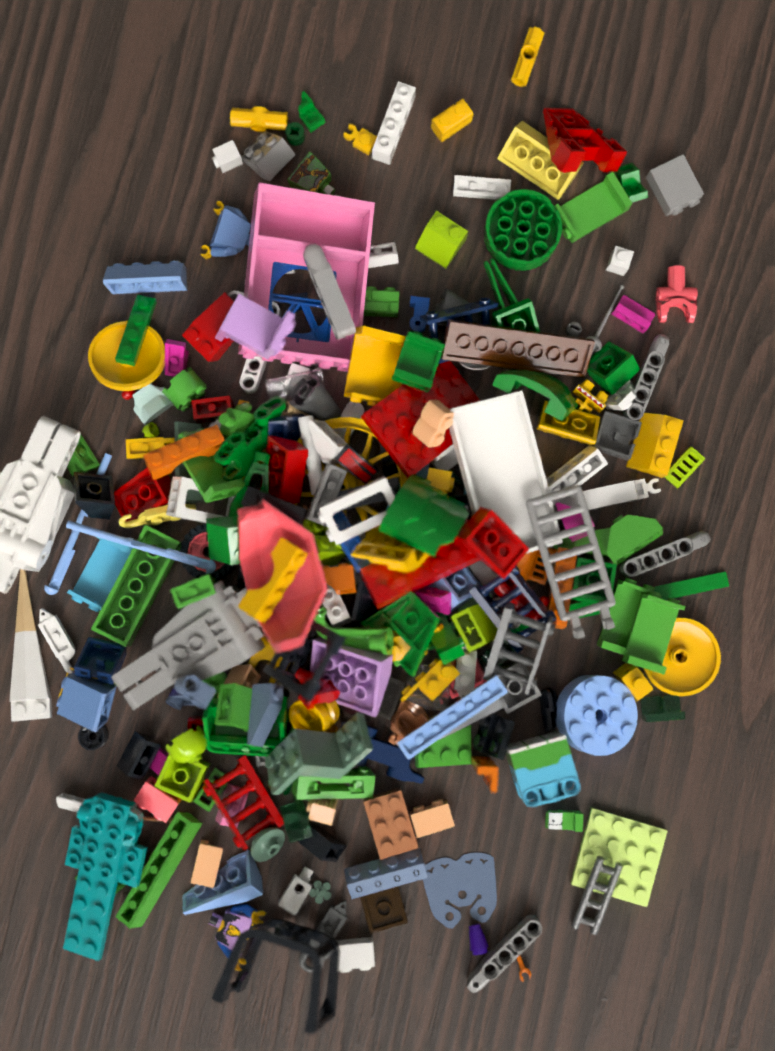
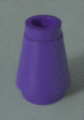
[469,924,489,955]

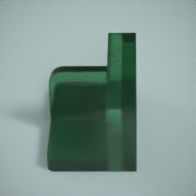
[640,695,686,722]
[280,795,312,843]

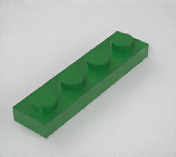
[115,295,157,366]

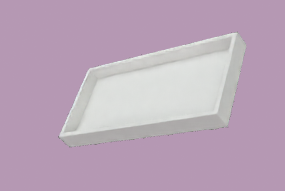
[449,391,563,553]

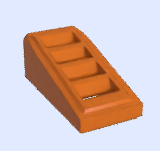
[528,547,556,586]

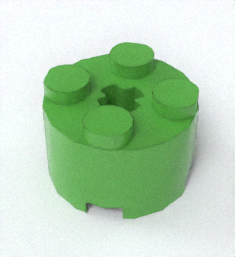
[162,367,207,412]

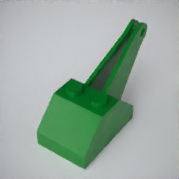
[484,258,540,332]
[206,515,240,565]

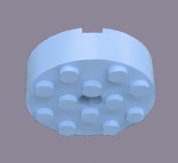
[556,675,638,756]

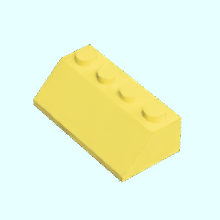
[497,121,584,200]

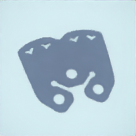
[423,853,497,928]

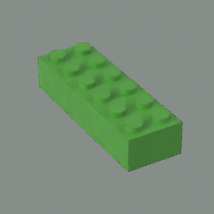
[91,525,182,647]

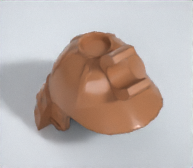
[388,697,430,746]

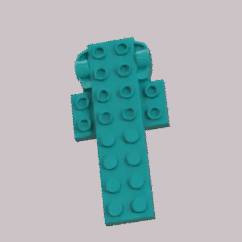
[63,792,147,961]

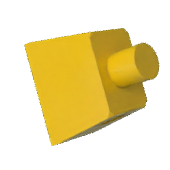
[612,663,653,702]

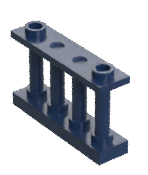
[419,297,498,364]
[469,565,557,653]

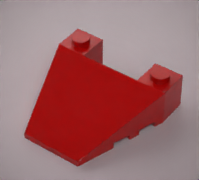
[543,108,627,173]

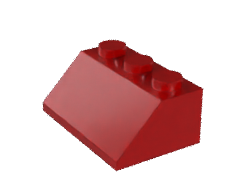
[260,435,309,503]

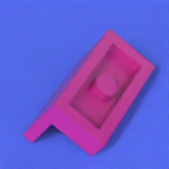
[612,295,655,334]
[415,586,451,615]

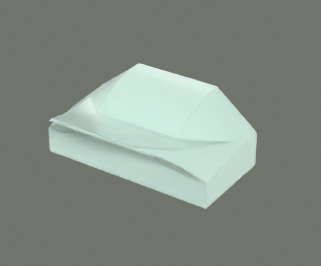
[133,383,173,425]

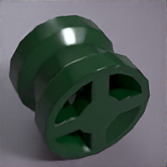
[285,122,305,146]

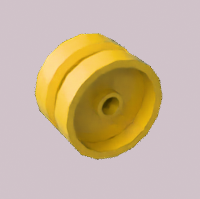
[288,698,340,732]

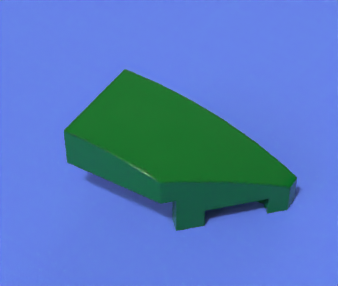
[298,91,326,133]

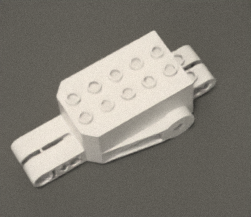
[0,416,81,594]

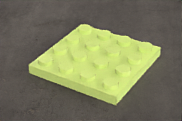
[570,807,667,907]

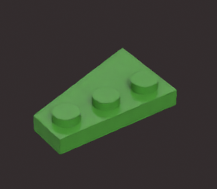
[415,725,472,768]

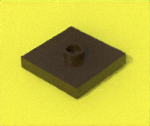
[360,886,408,934]

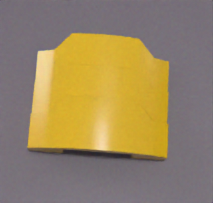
[351,509,429,572]

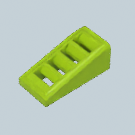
[664,446,705,489]

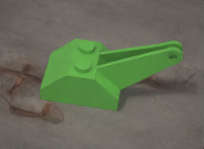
[553,515,663,566]

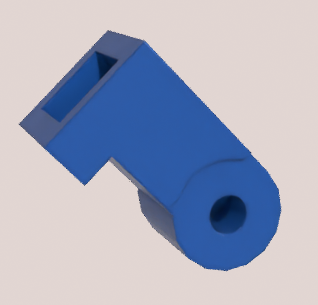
[409,296,430,334]

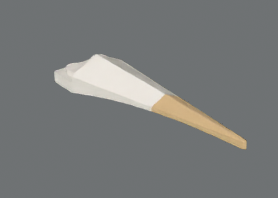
[10,569,52,722]

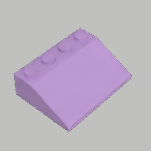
[310,636,393,717]

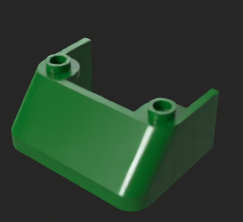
[203,697,288,757]

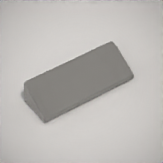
[305,463,347,526]

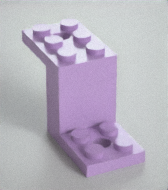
[215,294,296,359]

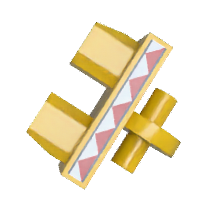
[572,379,608,413]

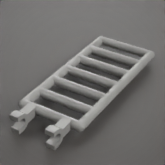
[526,485,616,639]

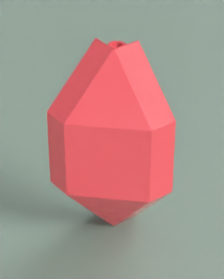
[238,501,328,653]

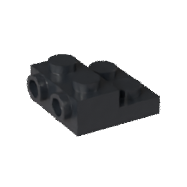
[473,713,515,761]

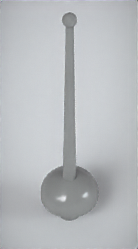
[587,285,624,353]

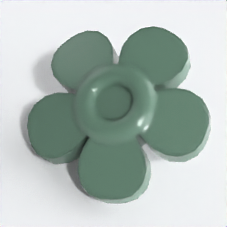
[309,880,331,904]

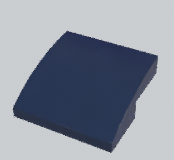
[267,414,305,442]

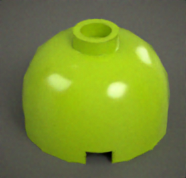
[165,726,207,764]

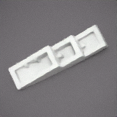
[559,480,638,510]

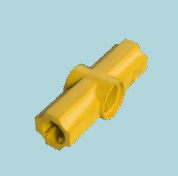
[511,27,544,87]
[230,107,288,132]

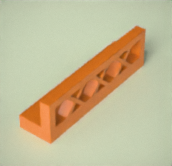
[471,756,498,792]

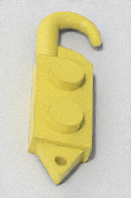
[118,504,196,528]

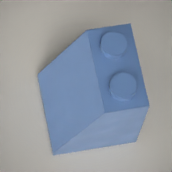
[57,672,117,732]

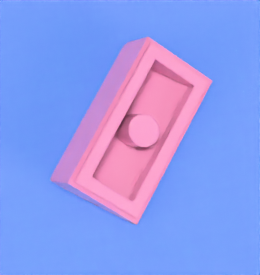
[215,783,250,828]

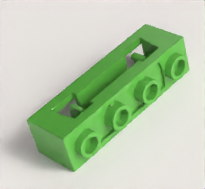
[292,766,375,800]

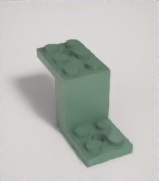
[265,713,373,795]

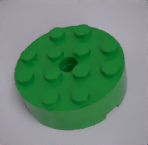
[484,189,562,271]

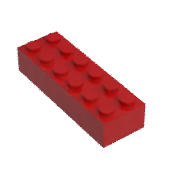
[360,519,480,610]

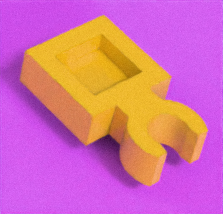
[343,124,377,155]

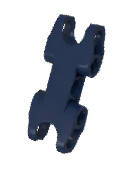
[340,721,424,783]

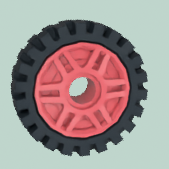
[180,524,236,580]

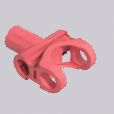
[656,265,698,323]

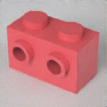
[133,776,182,822]

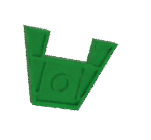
[361,591,440,677]

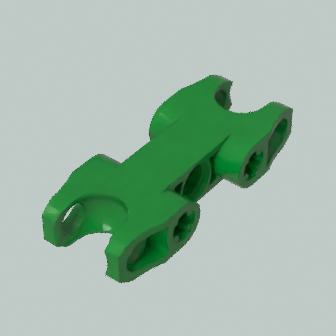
[214,396,287,481]

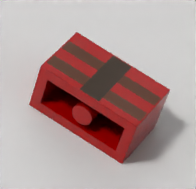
[191,395,234,423]

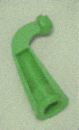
[314,604,394,655]

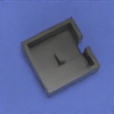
[593,411,642,461]

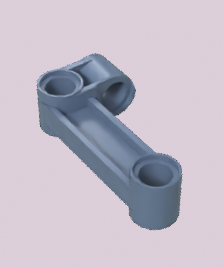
[165,675,216,710]

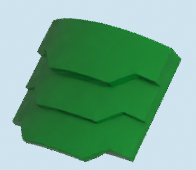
[493,370,578,421]
[379,474,469,557]

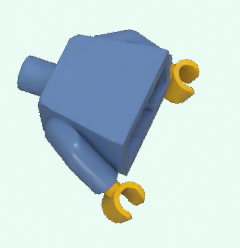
[200,201,251,259]

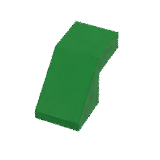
[615,163,648,203]

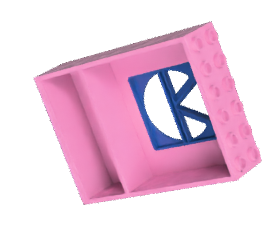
[238,183,375,372]

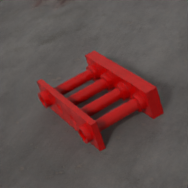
[202,755,285,850]

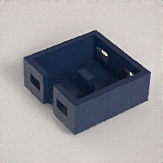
[74,637,127,685]

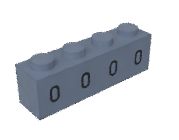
[344,847,428,899]

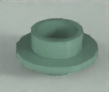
[251,827,285,862]

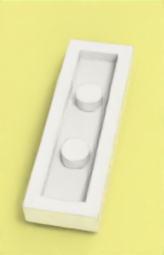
[453,175,511,200]

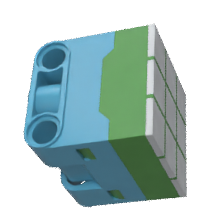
[506,731,580,807]

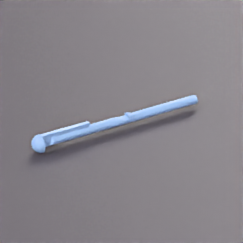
[44,453,112,595]
[66,521,216,574]

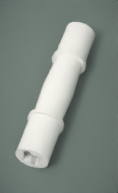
[298,416,324,495]

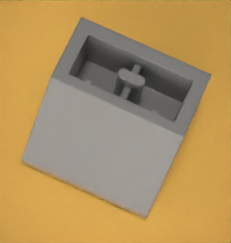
[241,131,295,181]

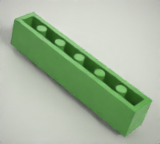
[115,812,203,928]

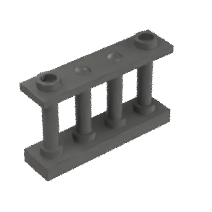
[483,602,555,695]

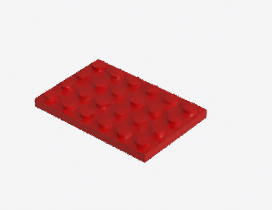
[360,361,480,479]

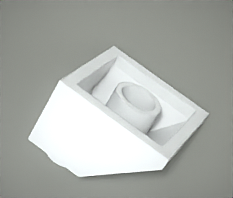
[308,419,347,465]

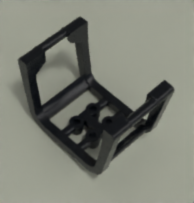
[263,620,362,716]
[212,918,341,1035]

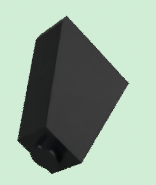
[286,816,347,862]

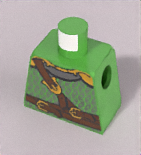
[288,152,335,195]

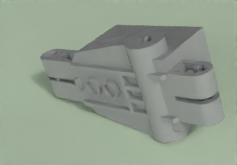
[111,580,265,710]

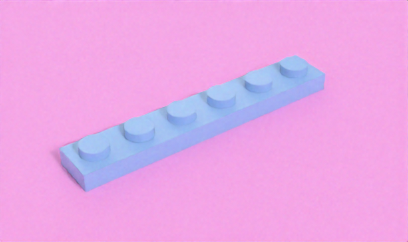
[397,675,508,760]

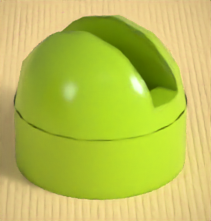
[142,422,159,438]

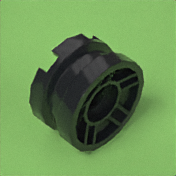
[78,725,109,750]

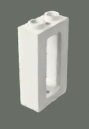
[317,476,395,545]
[166,477,234,523]

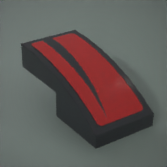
[335,444,379,485]

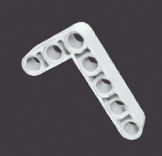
[228,291,281,394]

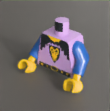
[208,904,265,971]

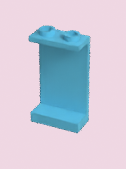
[67,537,133,613]

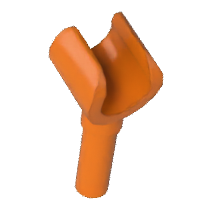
[517,955,531,982]

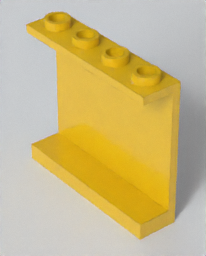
[344,326,406,406]

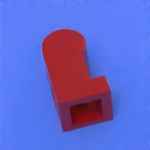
[298,679,340,710]

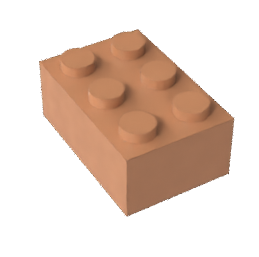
[363,787,418,860]

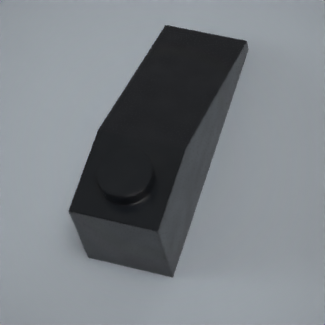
[241,486,308,526]

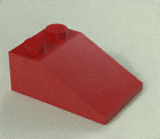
[182,292,234,362]
[114,468,172,521]
[456,507,529,579]

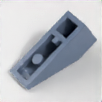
[247,683,284,747]

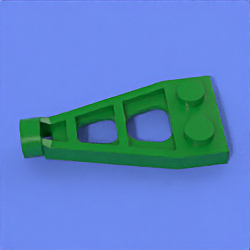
[228,451,271,516]

